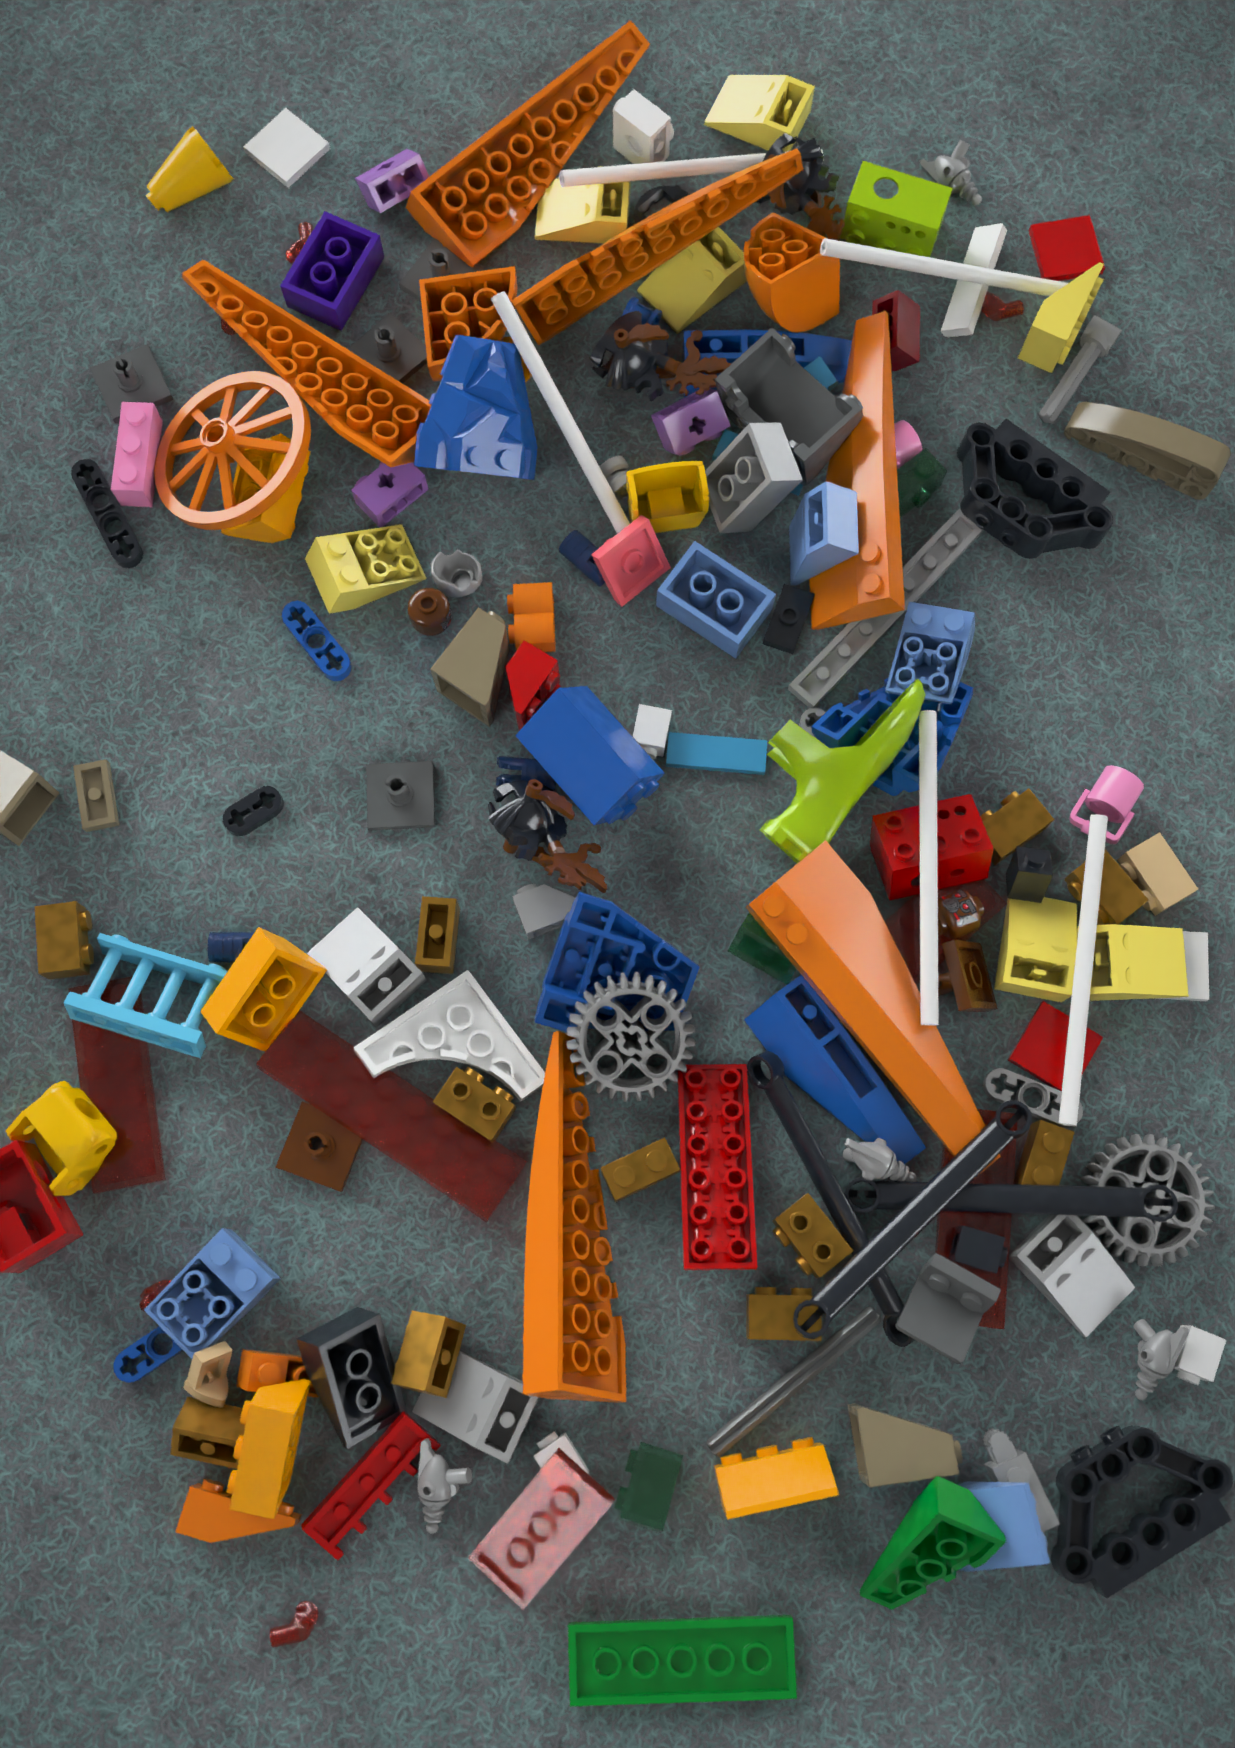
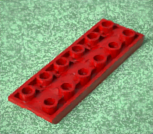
[677,1064,758,1270]

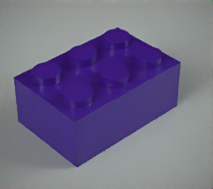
[280,211,385,331]

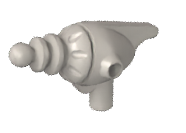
[920,140,982,205]
[843,1138,917,1182]
[1133,1319,1189,1400]
[417,1438,472,1534]

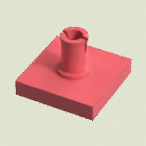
[591,515,671,606]

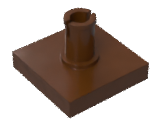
[938,940,998,1012]
[275,1101,368,1192]

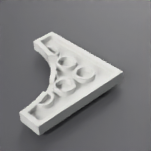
[354,970,545,1102]

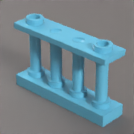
[64,933,228,1058]

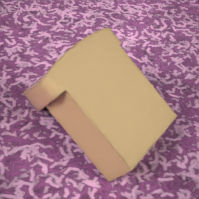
[184,1341,233,1408]

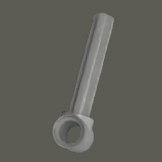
[1039,315,1122,424]

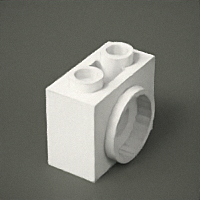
[613,89,674,164]

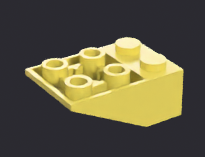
[704,75,815,151]
[535,178,630,244]
[637,227,747,334]
[1018,262,1104,373]
[305,524,426,614]
[994,897,1077,1003]
[1077,924,1188,1001]

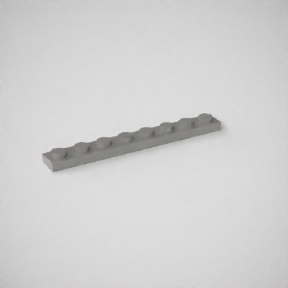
[788,508,983,708]

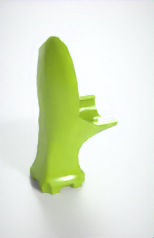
[759,678,926,864]

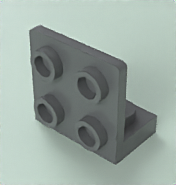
[896,1253,1001,1364]

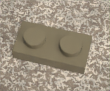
[73,759,119,832]

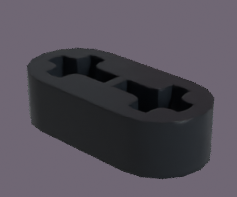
[223,786,284,836]

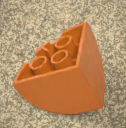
[744,212,840,332]
[419,266,517,382]

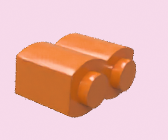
[507,582,556,652]

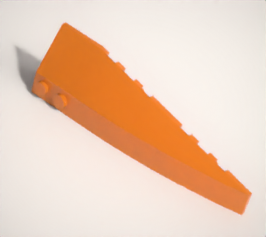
[405,20,650,268]
[809,311,905,630]
[745,840,1001,1179]
[522,1031,626,1403]

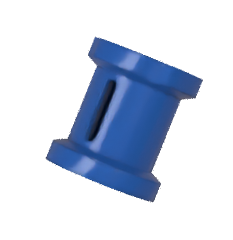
[622,297,662,325]

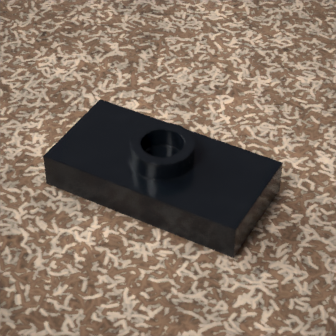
[762,583,815,655]

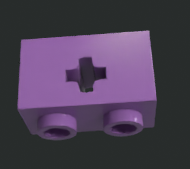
[355,149,429,213]
[651,388,730,456]
[351,462,428,528]

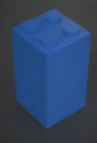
[515,686,665,825]

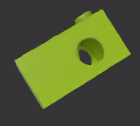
[840,161,953,257]

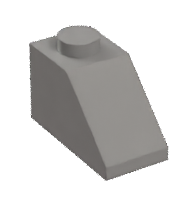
[512,884,576,940]

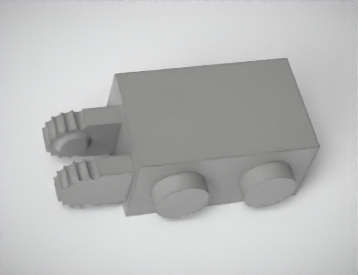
[982,1428,1060,1532]

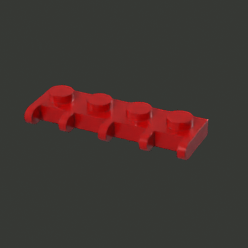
[301,1411,441,1560]

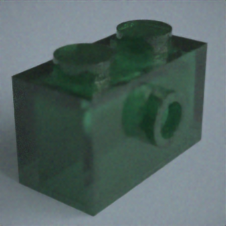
[897,448,947,518]
[728,913,797,985]
[614,1442,683,1533]

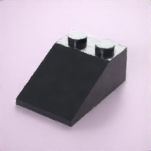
[297,1307,408,1449]

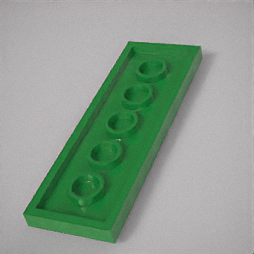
[568,1615,797,1707]

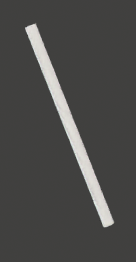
[559,149,824,187]
[820,238,1068,296]
[491,291,630,534]
[919,710,939,1026]
[1058,814,1108,1126]

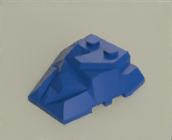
[414,335,537,480]
[811,677,973,796]
[534,892,700,1032]

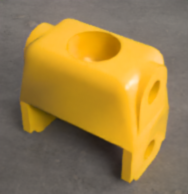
[626,461,709,533]
[6,1081,117,1196]

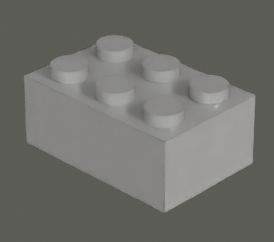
[705,423,803,533]

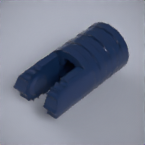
[559,530,605,587]
[496,756,556,790]
[208,932,272,963]

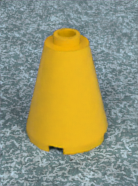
[146,126,234,212]

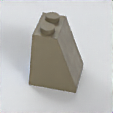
[430,607,509,727]
[0,750,59,846]
[847,1403,963,1487]

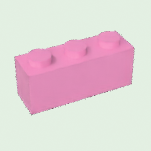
[111,402,163,507]

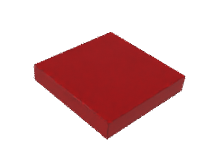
[1028,215,1105,281]
[1007,1001,1104,1091]

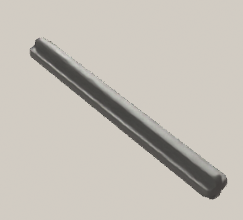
[706,1306,882,1457]

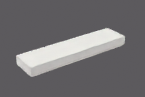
[941,223,1007,337]

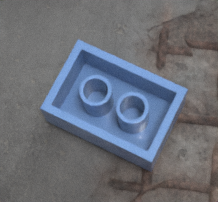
[656,541,776,659]

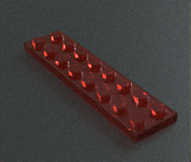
[256,1010,527,1222]

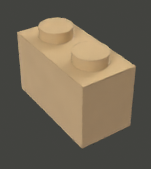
[1117,832,1198,916]

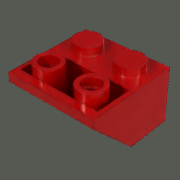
[506,640,562,731]

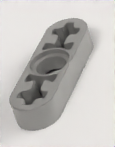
[983,1068,1083,1128]

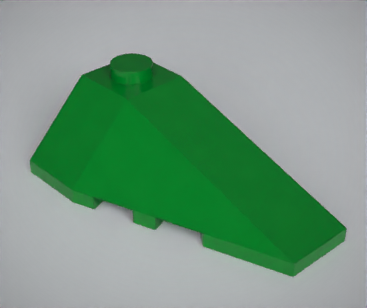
[860,1476,1006,1610]

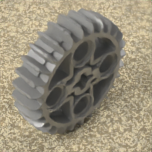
[567,972,696,1102]
[1081,1134,1215,1266]

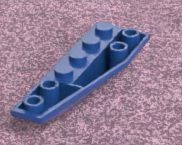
[682,330,852,398]
[744,975,926,1164]

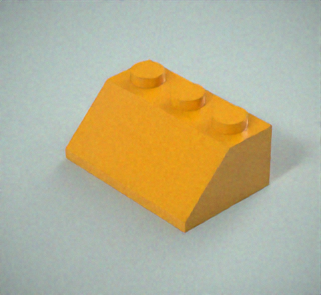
[221,434,311,543]
[201,927,327,1053]
[227,1379,311,1519]
[714,1437,839,1520]

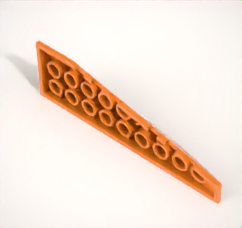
[511,148,804,345]
[182,259,431,467]

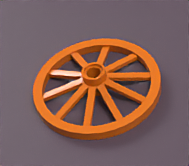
[154,371,311,530]

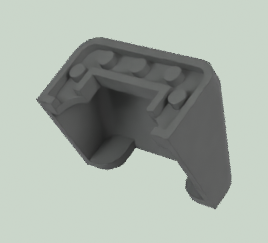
[715,328,863,486]

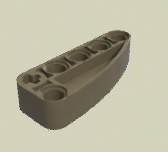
[1064,402,1231,500]

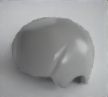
[431,549,482,598]

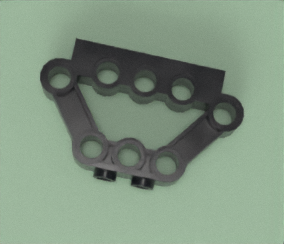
[957,418,1113,559]
[1051,1425,1233,1598]

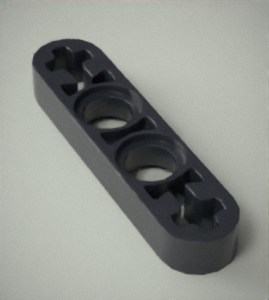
[71,459,143,568]

